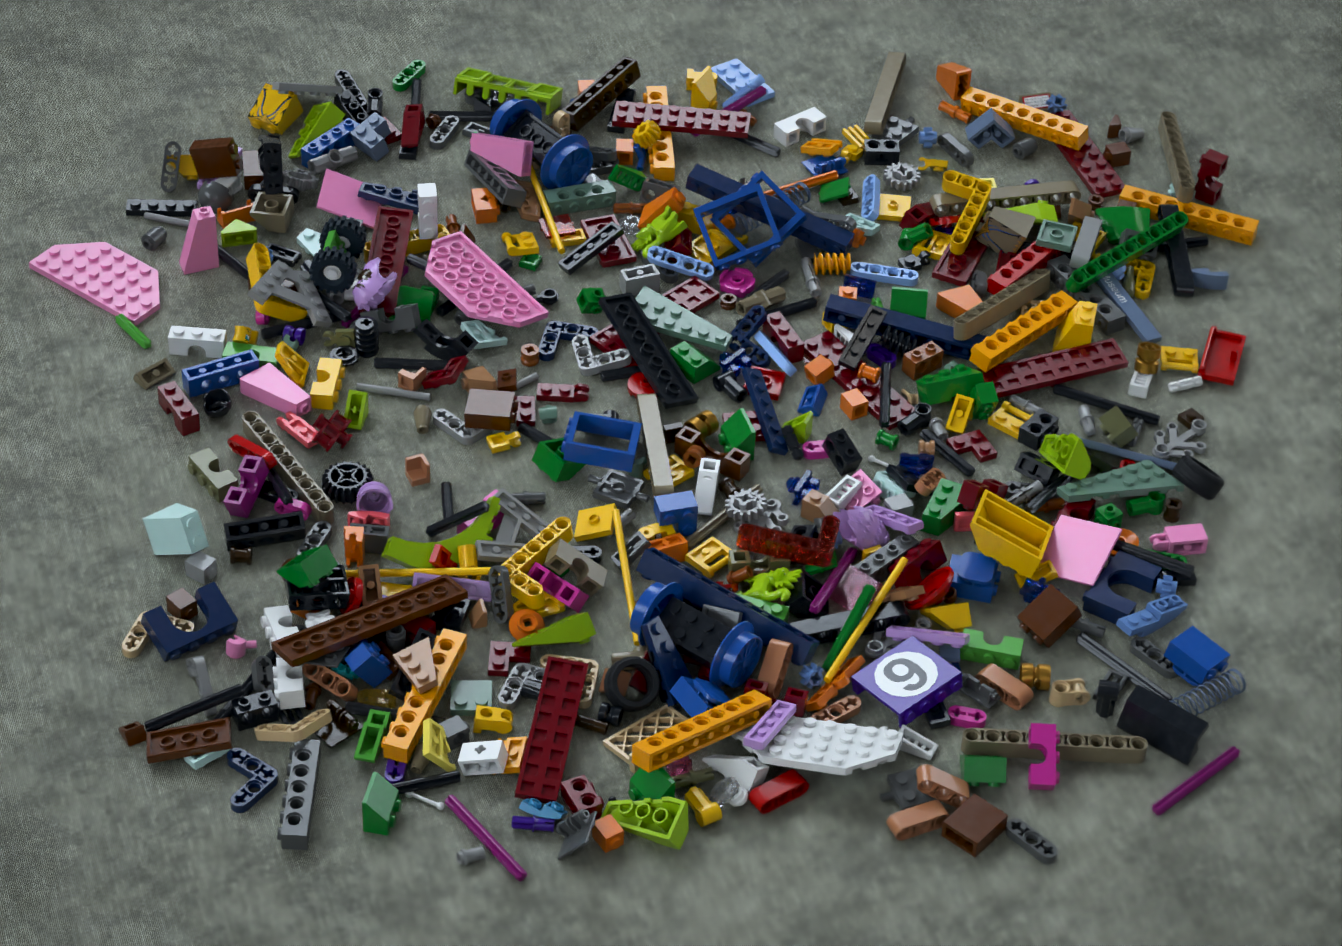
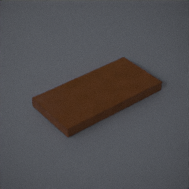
[146,717,232,764]

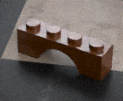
[674,426,751,482]

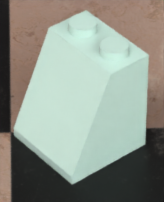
[142,503,209,555]

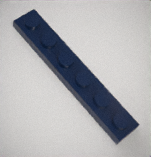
[742,367,789,456]

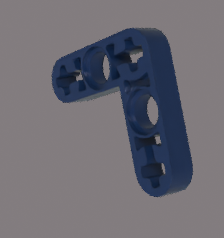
[729,305,771,368]
[538,321,598,361]
[227,748,278,813]

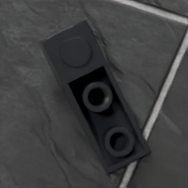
[334,90,369,124]

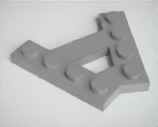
[272,82,342,97]
[247,260,332,328]
[474,488,549,562]

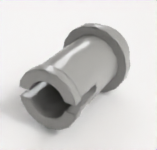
[929,417,948,441]
[456,845,485,866]

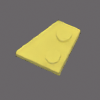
[422,718,456,772]

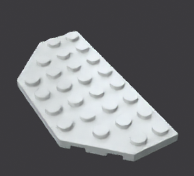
[731,715,904,776]

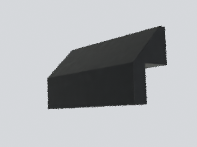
[1117,684,1209,766]

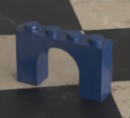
[1082,550,1162,624]
[141,582,238,662]

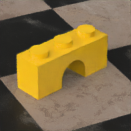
[310,357,345,410]

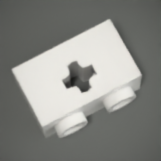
[458,740,508,776]

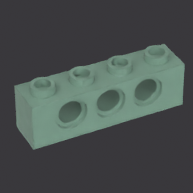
[543,180,616,216]

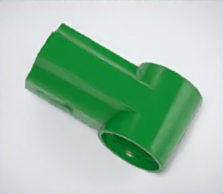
[898,222,933,251]
[1126,491,1165,516]

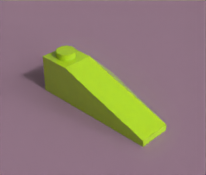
[288,101,345,159]
[982,200,1058,226]
[1039,433,1091,480]
[511,612,596,647]
[601,796,689,850]

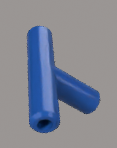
[633,144,648,171]

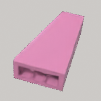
[470,133,534,177]
[179,206,219,275]
[240,362,312,417]

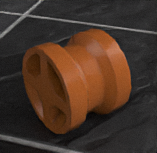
[521,344,539,367]
[683,445,705,468]

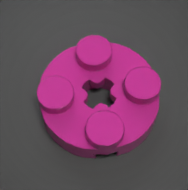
[719,267,755,298]

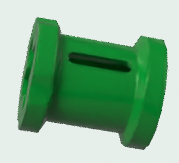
[875,429,899,451]

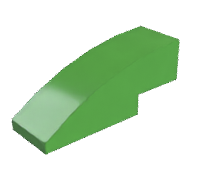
[354,709,392,763]

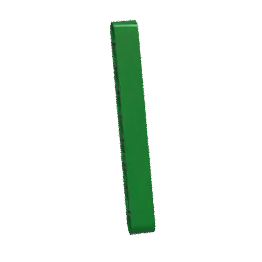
[1066,211,1188,293]

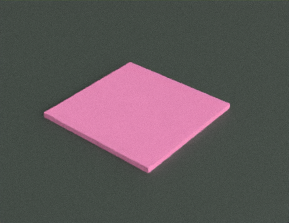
[316,168,382,229]
[1040,515,1122,586]

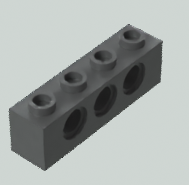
[849,533,920,593]

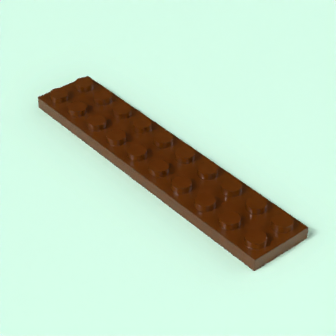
[271,574,468,667]

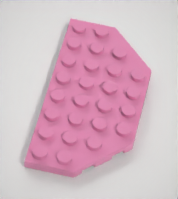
[425,231,549,328]
[29,242,160,326]

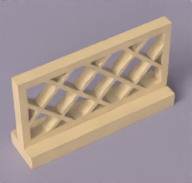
[603,704,688,774]

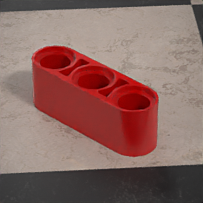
[748,769,810,814]

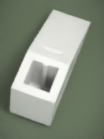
[695,458,720,516]
[702,755,769,792]

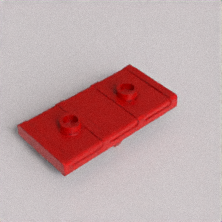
[1198,326,1246,386]

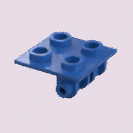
[801,155,849,176]

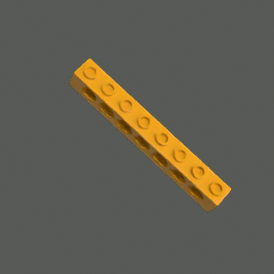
[643,86,675,181]
[960,86,1088,151]
[1118,184,1259,246]
[969,290,1078,373]
[381,628,467,764]
[631,689,772,773]

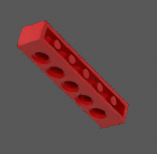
[987,241,1065,295]

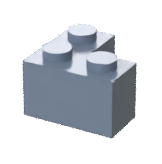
[965,108,1015,149]
[350,112,391,162]

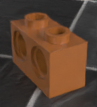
[902,341,944,381]

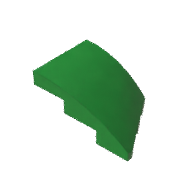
[1095,206,1150,245]

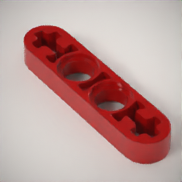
[228,434,277,470]

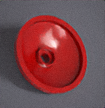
[904,566,954,610]

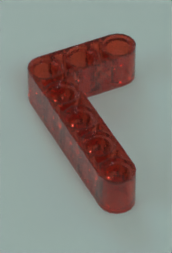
[736,515,840,567]

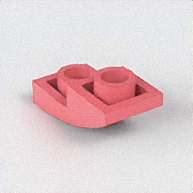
[347,511,390,526]

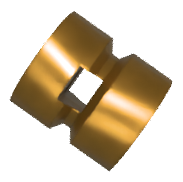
[1134,342,1161,374]
[683,410,719,439]
[1019,663,1051,691]

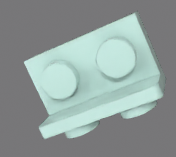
[873,471,916,499]

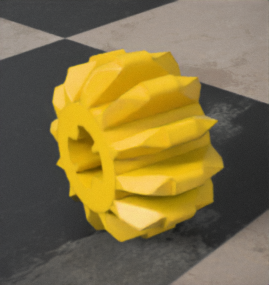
[632,120,662,149]

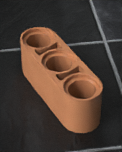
[757,638,794,699]
[975,663,1034,710]
[302,664,358,702]
[916,764,970,808]
[886,800,950,841]

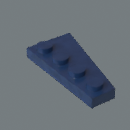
[358,182,419,215]
[641,615,693,707]

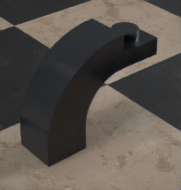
[413,318,479,360]

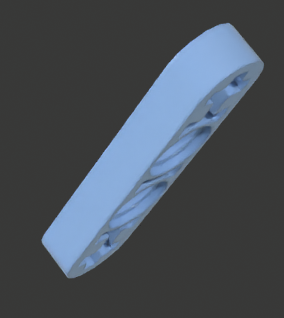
[861,174,880,221]
[647,246,714,281]
[849,262,919,287]
[753,330,797,377]

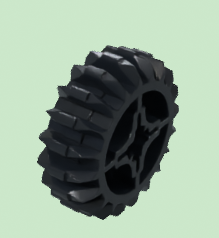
[321,460,374,505]

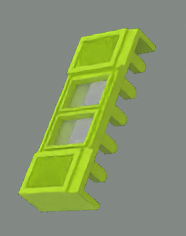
[453,67,563,115]

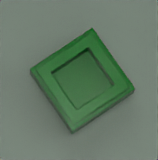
[519,254,542,271]

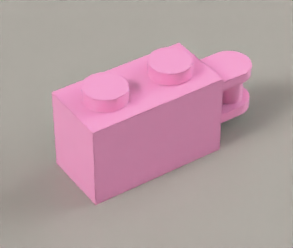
[1149,523,1208,555]

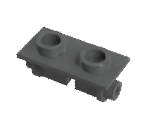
[959,673,1002,709]

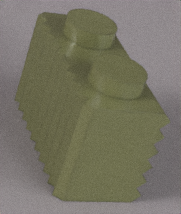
[1098,405,1138,448]

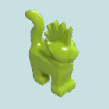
[631,205,688,259]
[737,567,802,602]

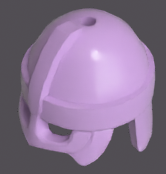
[356,481,393,514]

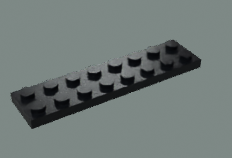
[598,292,699,409]

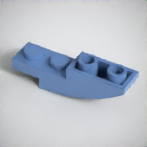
[1116,594,1188,637]

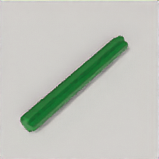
[822,584,876,672]

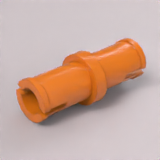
[938,100,972,124]

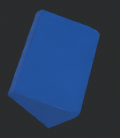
[797,384,828,417]

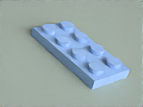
[711,58,775,107]

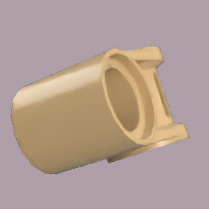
[1049,678,1091,707]

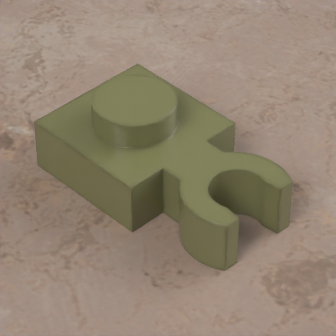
[323,329,356,348]

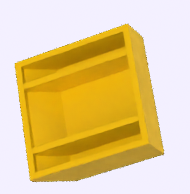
[970,489,1054,578]

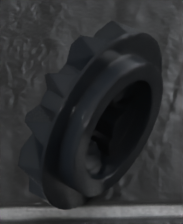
[330,346,359,368]

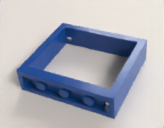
[710,171,807,267]
[693,183,783,271]
[561,411,642,472]

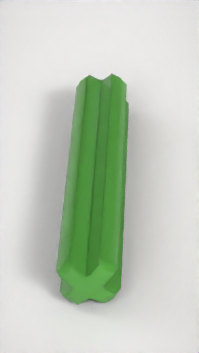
[115,314,152,349]

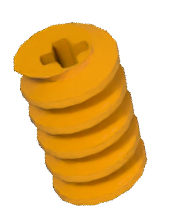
[813,252,851,275]

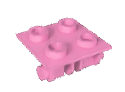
[837,469,883,510]

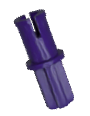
[511,815,554,832]

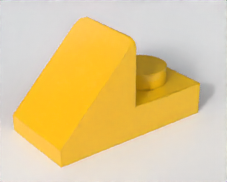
[945,394,975,434]

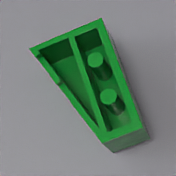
[916,364,984,405]
[920,478,967,536]

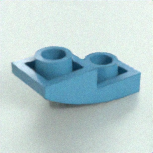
[519,798,568,819]

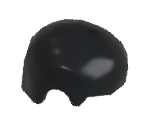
[203,388,232,418]

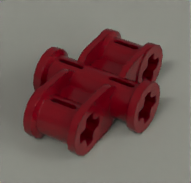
[312,409,353,453]

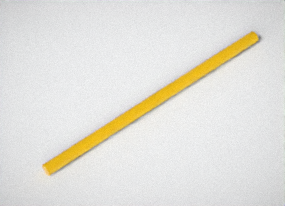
[530,164,565,254]
[612,509,640,646]
[823,557,908,683]
[345,567,491,578]

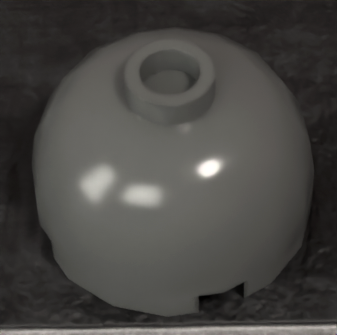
[198,181,235,214]

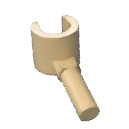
[901,389,919,405]

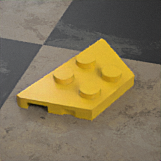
[691,228,748,271]

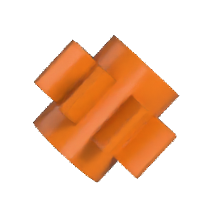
[851,228,867,249]

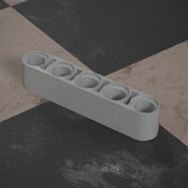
[1069,216,1102,269]

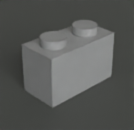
[619,263,660,296]

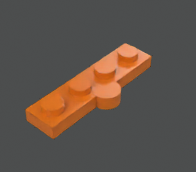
[806,655,866,712]

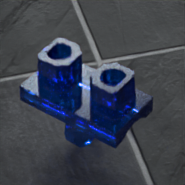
[843,274,877,299]
[719,347,752,378]
[899,453,934,476]
[786,469,820,506]
[1019,577,1060,603]

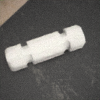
[1168,376,1203,393]

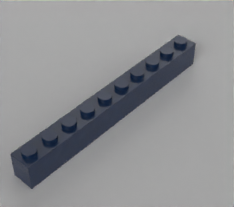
[685,164,855,257]
[823,294,1001,365]
[636,547,820,666]

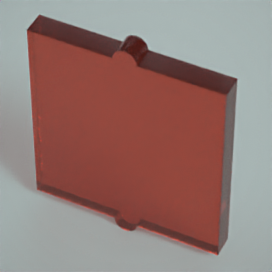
[538,214,576,239]

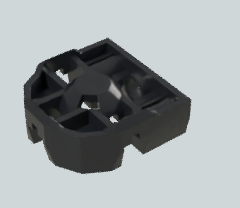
[258,134,283,195]
[284,560,350,611]

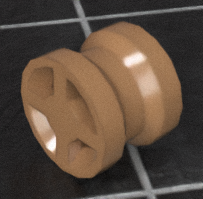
[918,440,935,459]

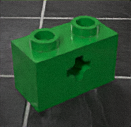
[968,381,999,420]

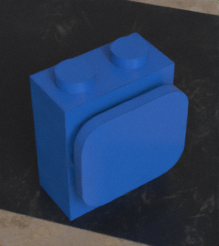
[949,552,1001,604]
[1163,626,1231,686]
[669,676,730,718]

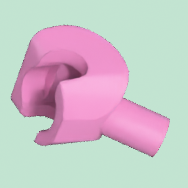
[226,635,257,659]

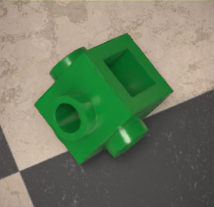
[576,287,606,314]
[1094,502,1123,528]

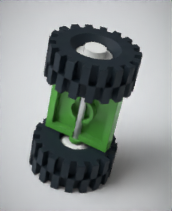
[309,215,367,294]

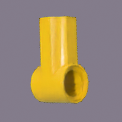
[457,544,481,580]
[684,786,722,827]

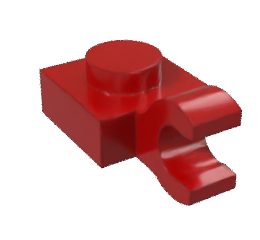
[429,544,457,568]

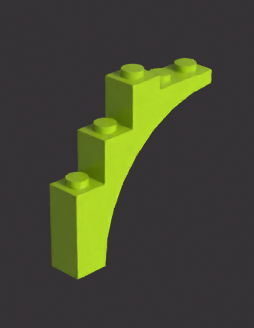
[381,496,501,569]

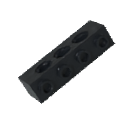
[224,511,306,551]

